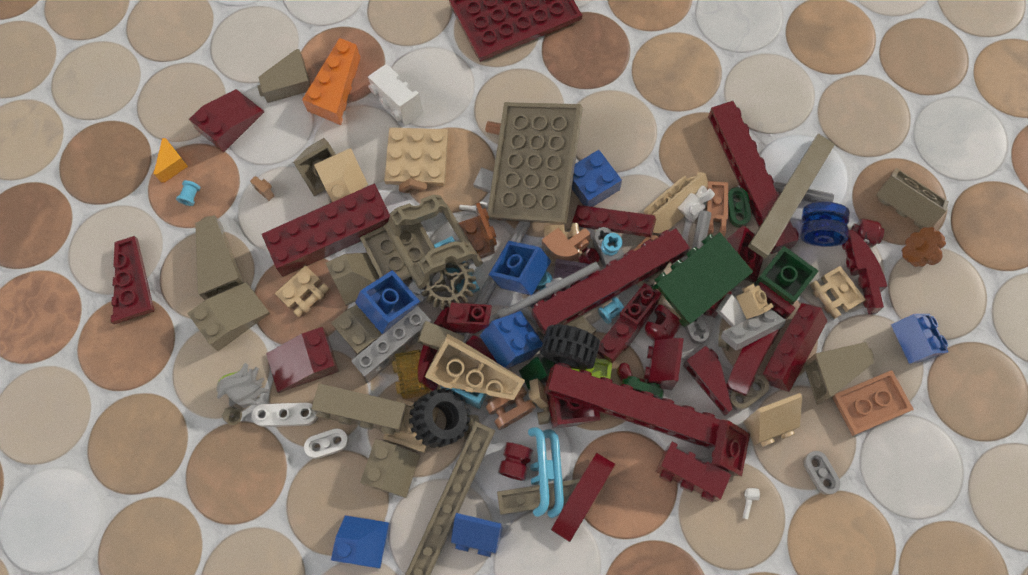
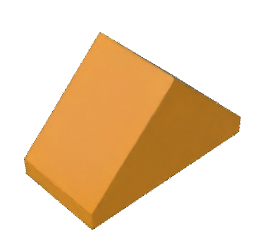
[153,138,188,183]

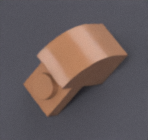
[542,228,590,264]

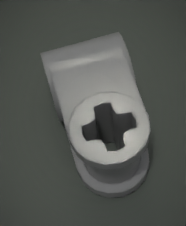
[593,227,624,268]

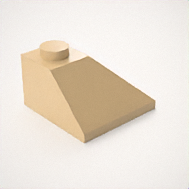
[314,148,368,202]

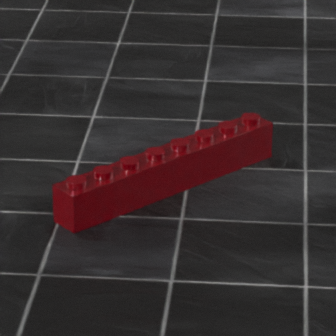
[708,101,799,254]
[532,228,690,336]
[544,363,720,449]

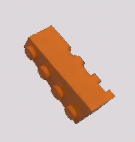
[302,38,360,125]

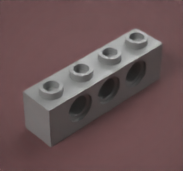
[351,306,432,382]

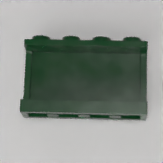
[652,232,753,327]

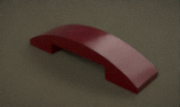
[418,306,456,391]
[726,328,781,396]
[551,452,615,542]

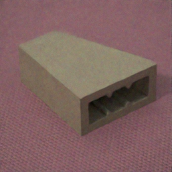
[257,49,311,103]

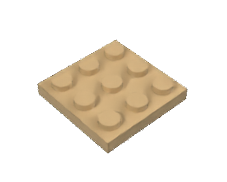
[384,128,448,186]

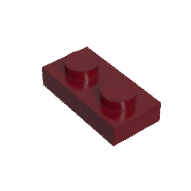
[759,282,795,320]

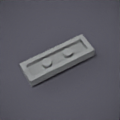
[721,309,785,351]

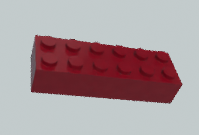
[261,183,390,277]

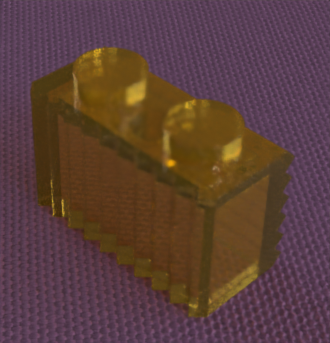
[392,349,429,399]

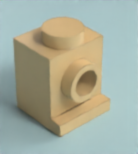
[736,283,773,319]

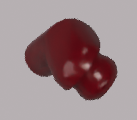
[617,363,644,382]

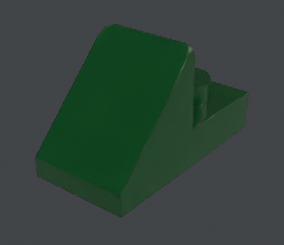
[519,357,556,390]

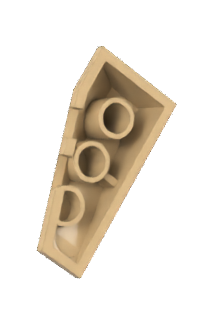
[425,334,525,400]

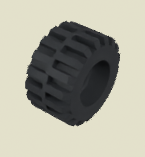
[540,324,600,370]
[409,388,470,448]

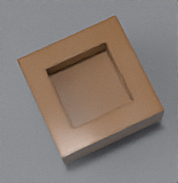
[250,176,274,201]

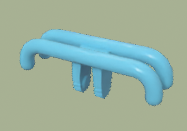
[528,427,564,518]

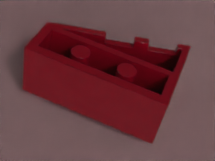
[655,441,731,503]

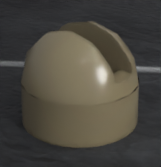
[222,407,242,425]

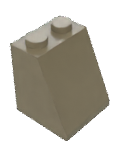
[804,342,874,405]

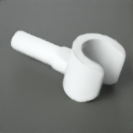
[459,202,488,214]
[742,488,760,519]

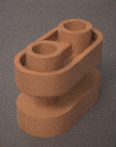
[486,385,536,430]

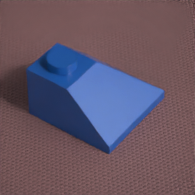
[331,515,389,569]

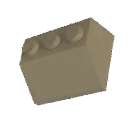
[876,168,949,229]

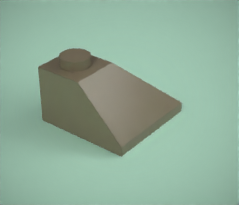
[293,138,336,196]
[326,253,379,306]

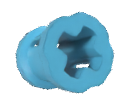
[176,180,201,206]
[601,233,622,256]
[598,297,624,324]

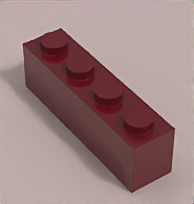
[763,303,827,392]

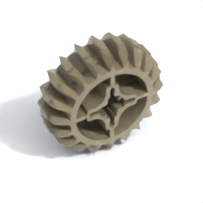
[422,261,476,310]

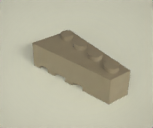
[311,384,407,435]

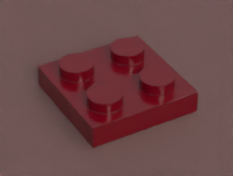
[712,420,750,477]

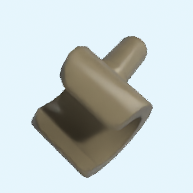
[537,406,550,425]

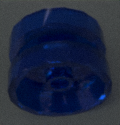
[800,202,850,247]

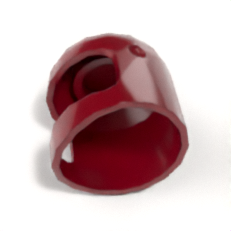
[645,304,682,341]

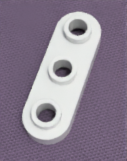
[252,403,318,427]

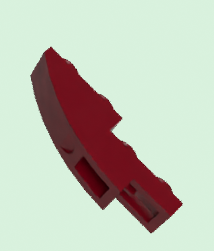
[841,230,887,314]
[597,283,662,363]

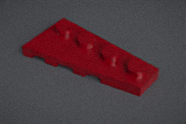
[111,236,155,325]

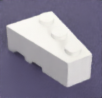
[368,64,423,126]

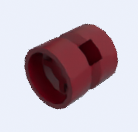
[498,442,534,481]

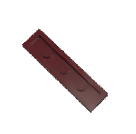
[572,205,657,238]

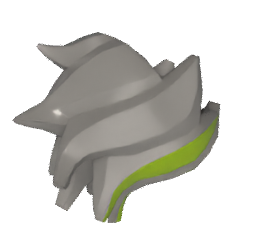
[217,363,269,408]

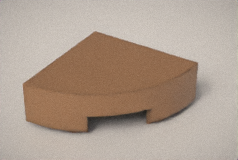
[399,178,427,193]

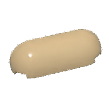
[644,172,708,233]

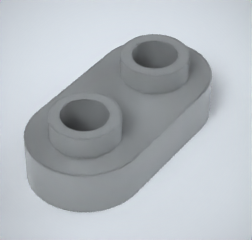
[804,451,840,495]

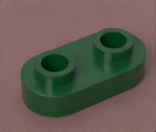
[728,187,751,228]
[621,376,664,399]

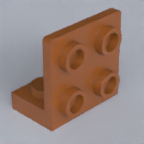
[459,202,497,260]

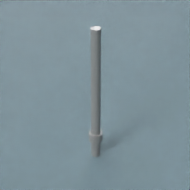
[489,262,600,324]

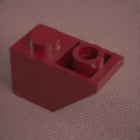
[447,303,492,334]

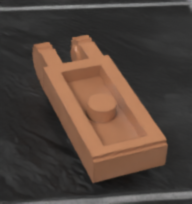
[706,181,728,237]

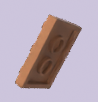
[832,370,914,436]

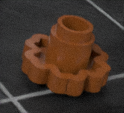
[901,227,946,267]

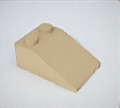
[743,393,802,447]

